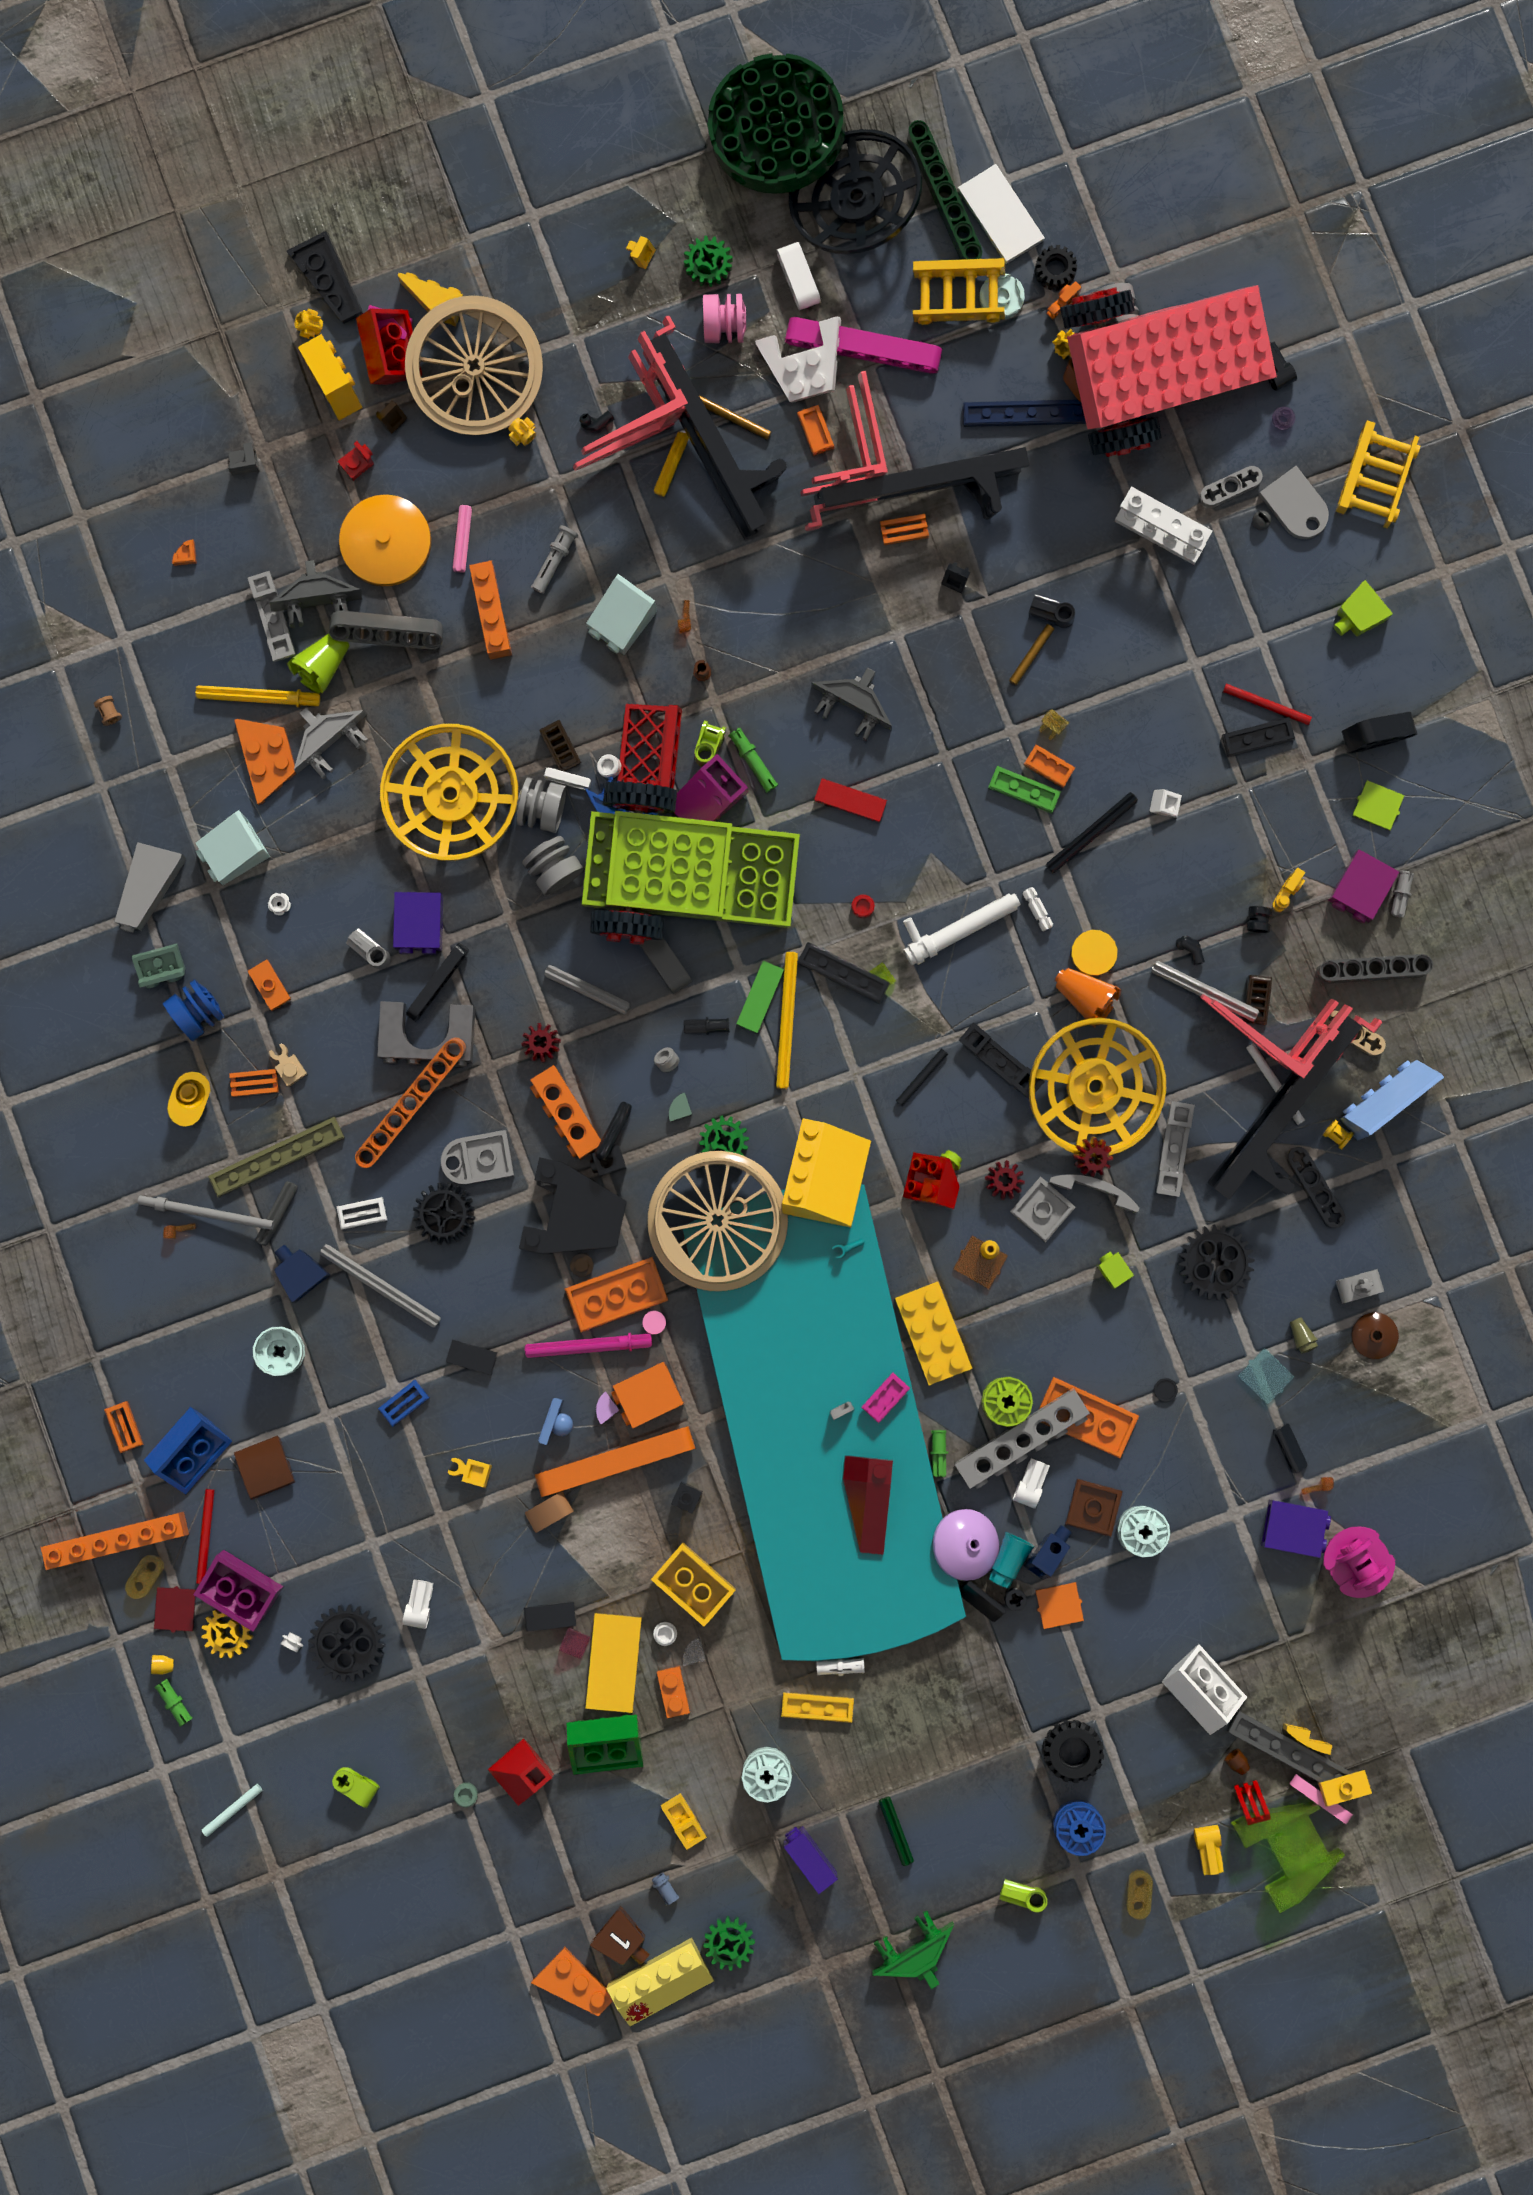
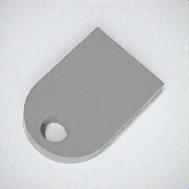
[1259,466,1329,539]
[441,1130,515,1185]

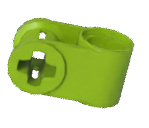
[694,720,726,767]
[332,1767,380,1808]

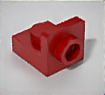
[337,441,374,481]

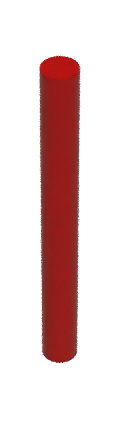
[1223,683,1312,725]
[196,1489,215,1584]

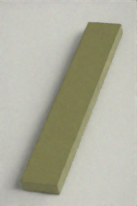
[208,1117,345,1197]

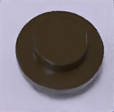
[570,1254,594,1277]

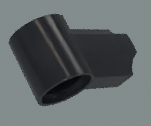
[1268,342,1297,391]
[1029,594,1075,628]

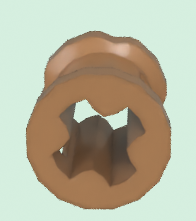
[94,696,122,726]

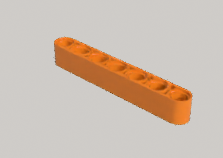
[355,1038,466,1168]
[534,1426,696,1497]

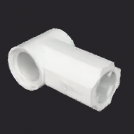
[1013,1458,1050,1509]
[403,1579,434,1629]

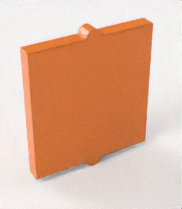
[1035,1582,1084,1629]

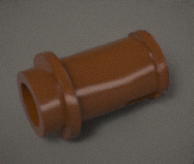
[693,660,711,681]

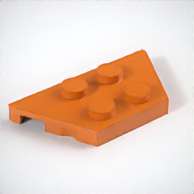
[234,719,297,805]

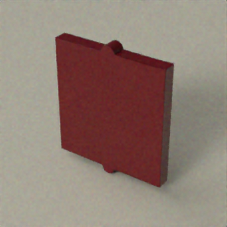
[154,1586,196,1632]

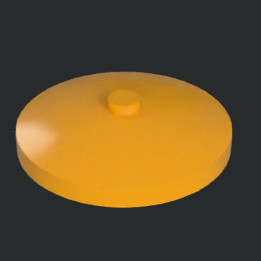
[339,495,431,586]

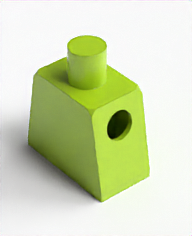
[1333,580,1393,636]

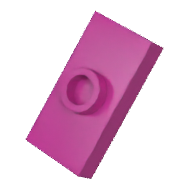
[861,1373,910,1423]

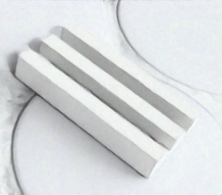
[544,767,592,790]
[337,1197,388,1230]

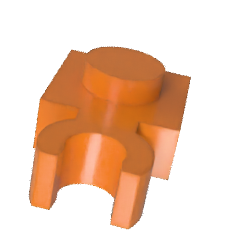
[1046,281,1082,320]

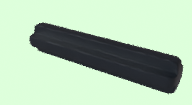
[595,1102,632,1161]

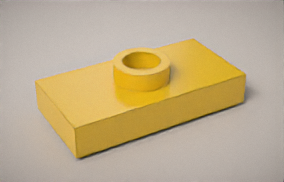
[1318,1770,1372,1807]

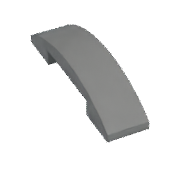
[248,571,296,662]
[1156,1101,1195,1197]
[1048,1175,1139,1214]

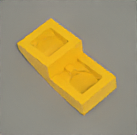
[1283,1724,1332,1755]
[661,1793,707,1850]

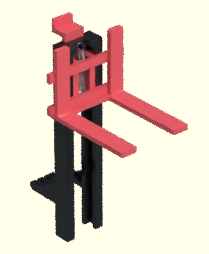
[800,371,1029,531]

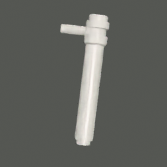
[903,893,1020,965]

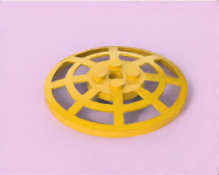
[380,724,519,861]
[1029,1018,1166,1157]

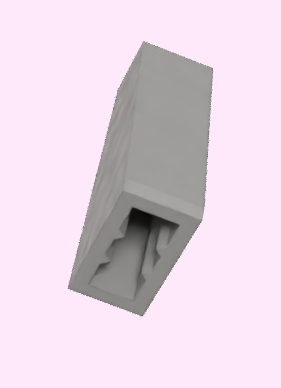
[114,842,186,933]

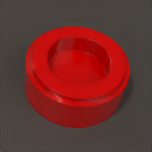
[851,894,875,918]

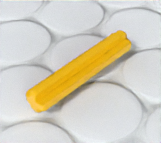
[654,431,689,497]

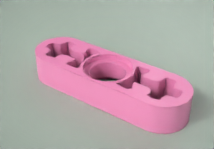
[1289,1774,1353,1824]

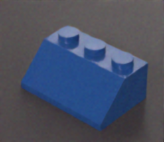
[144,1407,232,1494]

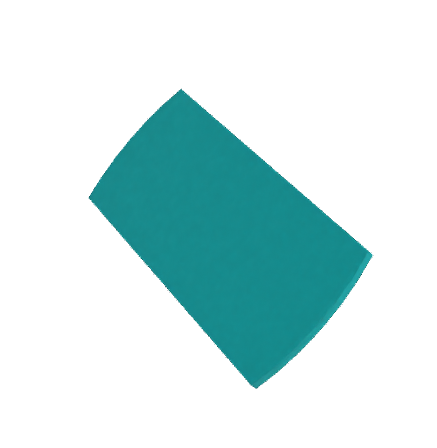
[683,1184,966,1661]

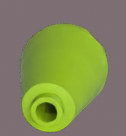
[287,633,350,694]

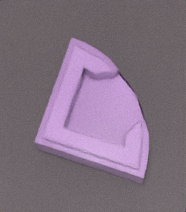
[596,1392,620,1424]

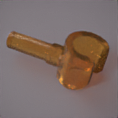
[677,600,691,633]
[163,1223,196,1239]
[1301,1477,1334,1495]

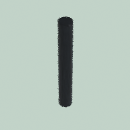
[896,1048,948,1107]

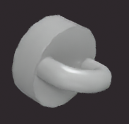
[654,1047,680,1073]

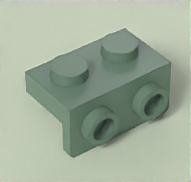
[132,944,186,988]

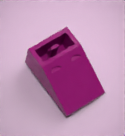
[674,754,749,822]

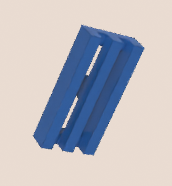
[378,1379,430,1427]

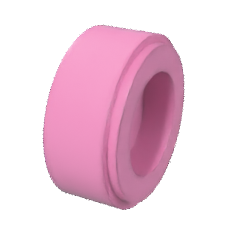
[643,1311,666,1334]

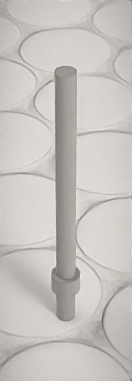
[138,1195,274,1230]

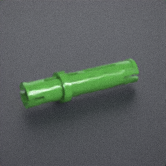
[728,728,778,793]

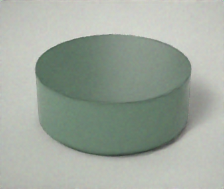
[454,1782,478,1808]

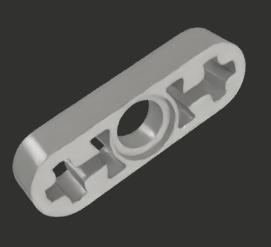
[1199,466,1263,508]

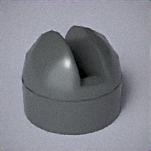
[1252,511,1271,530]

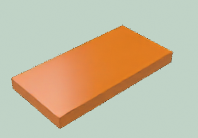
[565,1257,669,1332]
[1038,1377,1139,1458]

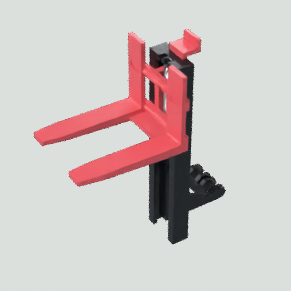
[573,316,787,540]
[1200,994,1382,1200]

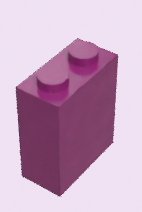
[1328,849,1399,923]

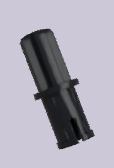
[683,1017,730,1035]

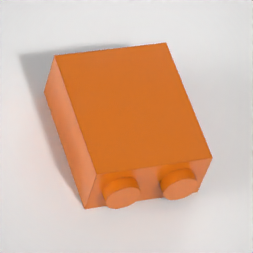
[611,1362,684,1429]

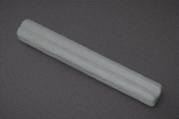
[544,965,630,1014]

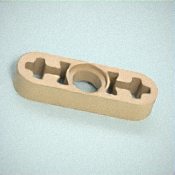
[1323,1010,1386,1056]

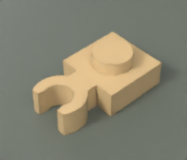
[269,1043,308,1087]

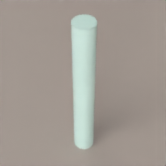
[202,1784,263,1837]

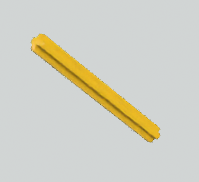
[776,952,798,1089]

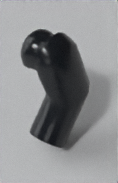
[579,410,615,432]
[1176,935,1205,965]

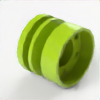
[981,1377,1033,1427]

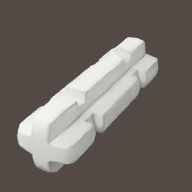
[1023,887,1053,931]

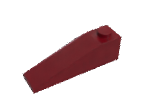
[843,1455,893,1555]

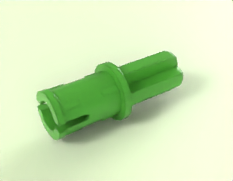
[930,1430,948,1477]

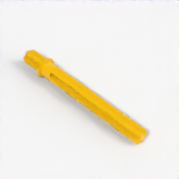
[195,685,321,708]

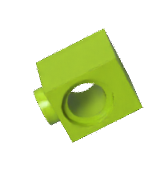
[1097,1251,1134,1289]

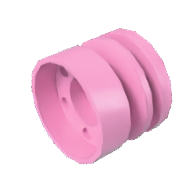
[703,294,746,344]

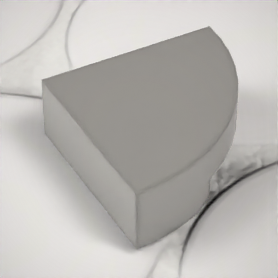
[830,1401,854,1420]

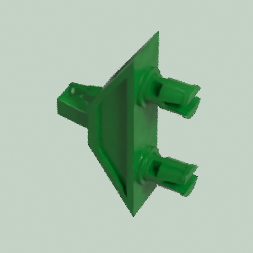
[872,1911,954,1989]

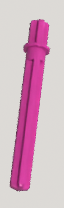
[525,1333,652,1358]

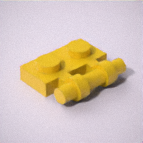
[1272,867,1305,912]

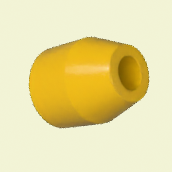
[980,1240,999,1259]
[151,1655,174,1675]

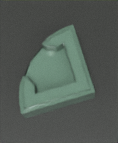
[669,1093,692,1122]

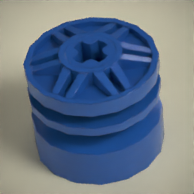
[163,979,225,1041]
[1053,1800,1106,1856]

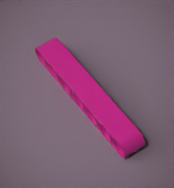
[784,317,942,374]

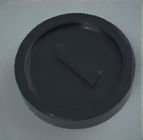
[1154,1378,1178,1402]

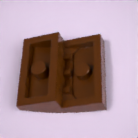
[234,1435,295,1500]

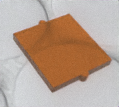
[953,1236,1008,1289]

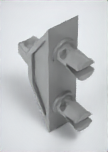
[294,708,369,779]

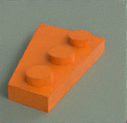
[531,1947,613,2016]

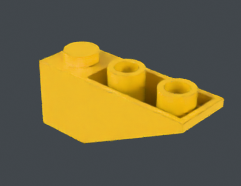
[398,273,463,326]

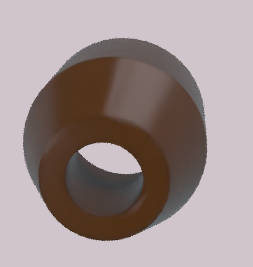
[1224,1748,1250,1775]

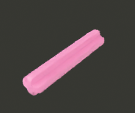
[453,505,472,573]

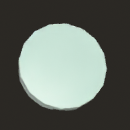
[979,273,1025,319]

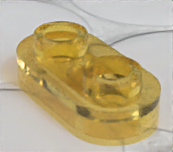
[125,1555,164,1599]
[1126,1870,1153,1920]

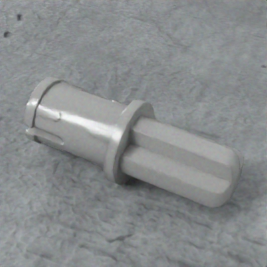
[1391,870,1414,917]

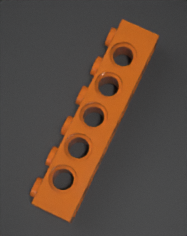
[41,1512,189,1570]

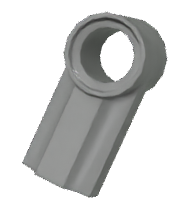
[346,928,391,970]

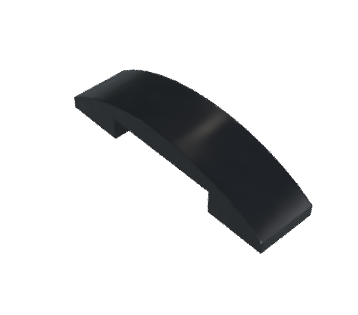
[959,1022,1045,1099]

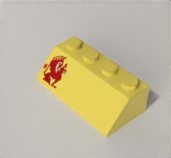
[606,1938,714,2026]

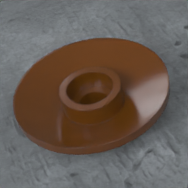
[1351,1312,1399,1359]

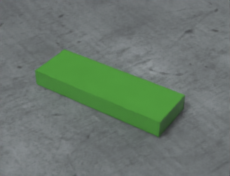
[988,766,1061,814]
[736,961,784,1034]

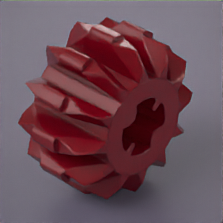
[521,1023,561,1063]
[1073,1137,1113,1177]
[985,1160,1025,1200]

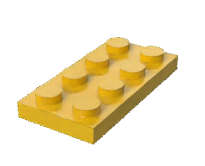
[895,1282,972,1386]

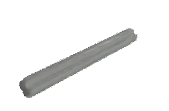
[1152,961,1259,1021]

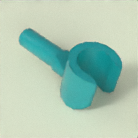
[832,1239,864,1259]

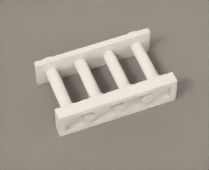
[1114,486,1212,565]

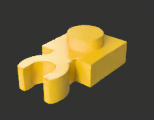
[448,1458,492,1488]

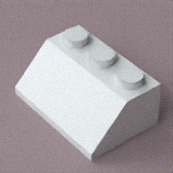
[1162,1645,1247,1735]

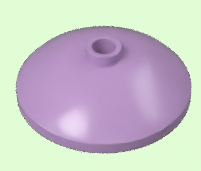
[933,1509,999,1581]

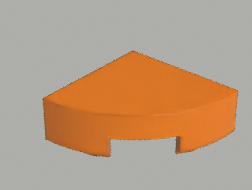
[172,539,197,566]

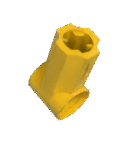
[1194,1825,1224,1875]

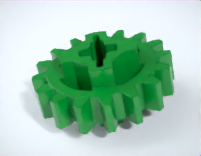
[684,236,733,287]
[699,1116,749,1167]
[703,1916,755,1971]

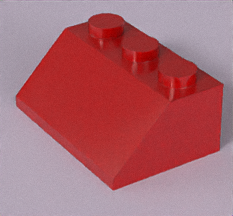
[356,308,422,385]

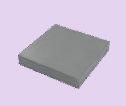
[1010,1176,1076,1242]

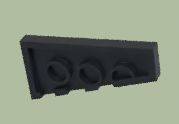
[286,231,363,324]

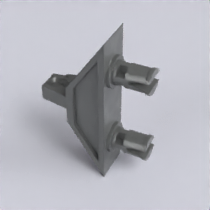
[269,560,362,628]
[811,668,892,741]

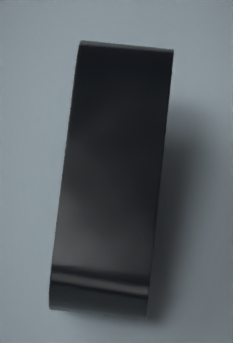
[1341,712,1418,754]

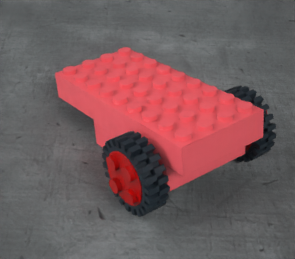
[1060,285,1277,457]

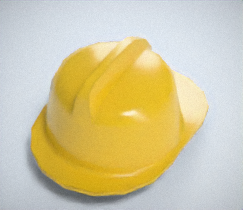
[167,1072,210,1127]

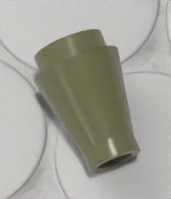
[1289,1317,1318,1354]

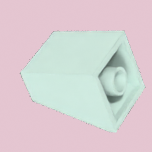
[586,574,657,655]
[196,810,270,885]

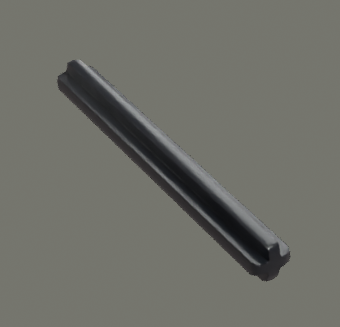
[1046,792,1138,874]

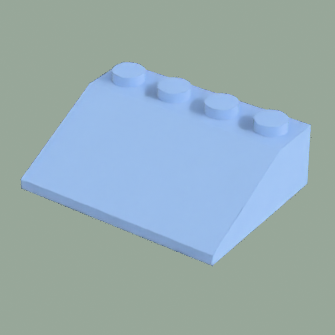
[1340,1060,1444,1141]

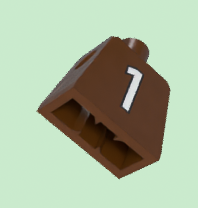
[590,1906,650,1965]

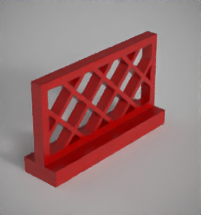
[618,704,682,789]

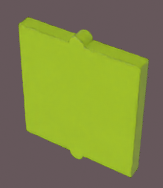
[1352,780,1405,831]

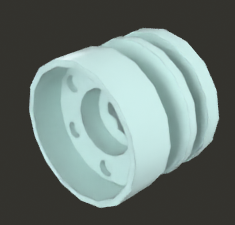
[253,1327,305,1376]
[1116,1505,1170,1557]
[742,1747,792,1803]

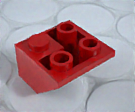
[903,1152,960,1209]
[488,1738,554,1806]

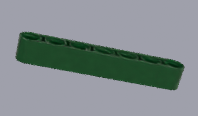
[908,120,983,260]

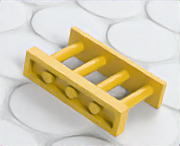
[913,258,1005,325]
[1335,420,1420,528]

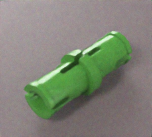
[154,1679,193,1727]

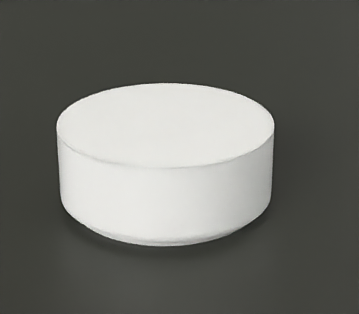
[597,754,621,779]

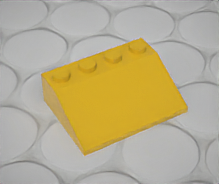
[782,1118,871,1228]

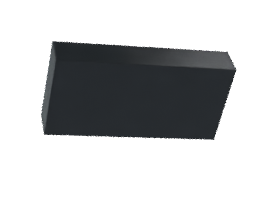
[446,1339,498,1375]

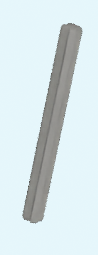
[320,1244,441,1328]

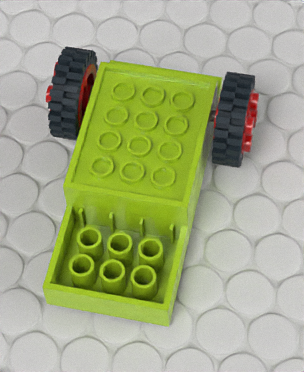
[581,778,800,945]

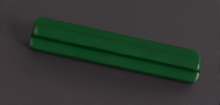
[879,1796,914,1866]

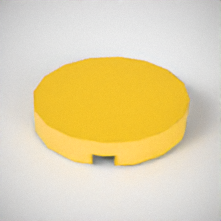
[1071,930,1117,976]

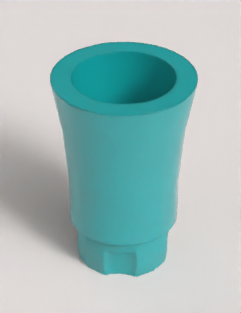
[989,1532,1035,1589]

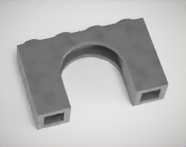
[377,1001,476,1067]

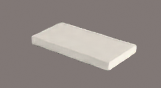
[957,164,1045,264]

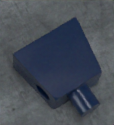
[274,1245,330,1303]
[1024,1525,1072,1580]

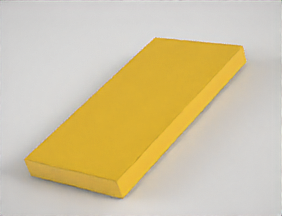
[586,1613,642,1713]

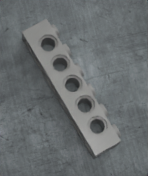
[955,1388,1090,1489]

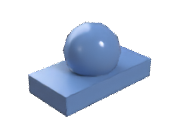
[538,1398,573,1445]

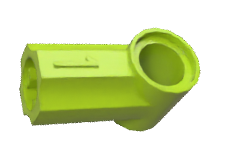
[999,1879,1047,1912]

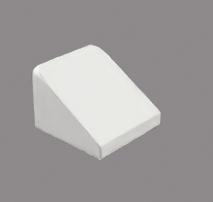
[1150,789,1182,818]

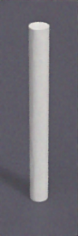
[1246,1043,1305,1125]

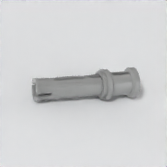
[531,525,578,594]

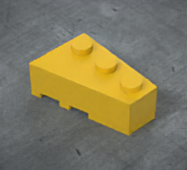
[298,334,363,421]

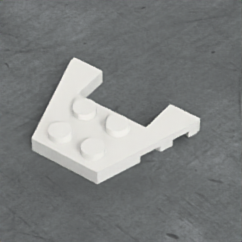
[755,316,841,403]

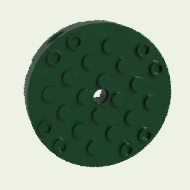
[707,53,845,194]

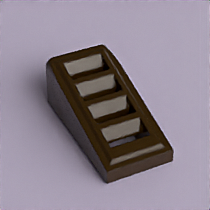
[539,720,581,772]
[1243,975,1272,1025]

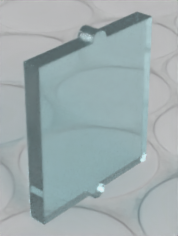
[1238,1348,1294,1404]

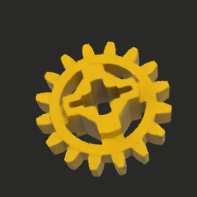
[201,1609,254,1658]

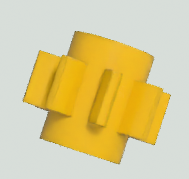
[294,308,323,339]
[1052,329,1074,359]
[508,417,536,446]

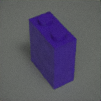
[393,892,443,955]
[1261,1499,1331,1558]
[784,1826,838,1894]

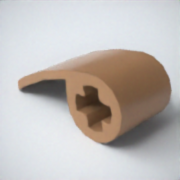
[525,1491,574,1533]

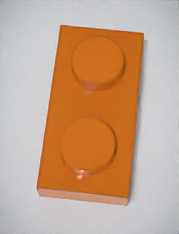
[657,1666,690,1718]

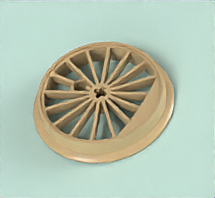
[405,296,543,435]
[648,1151,788,1291]

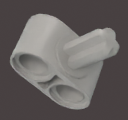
[1335,1269,1384,1304]

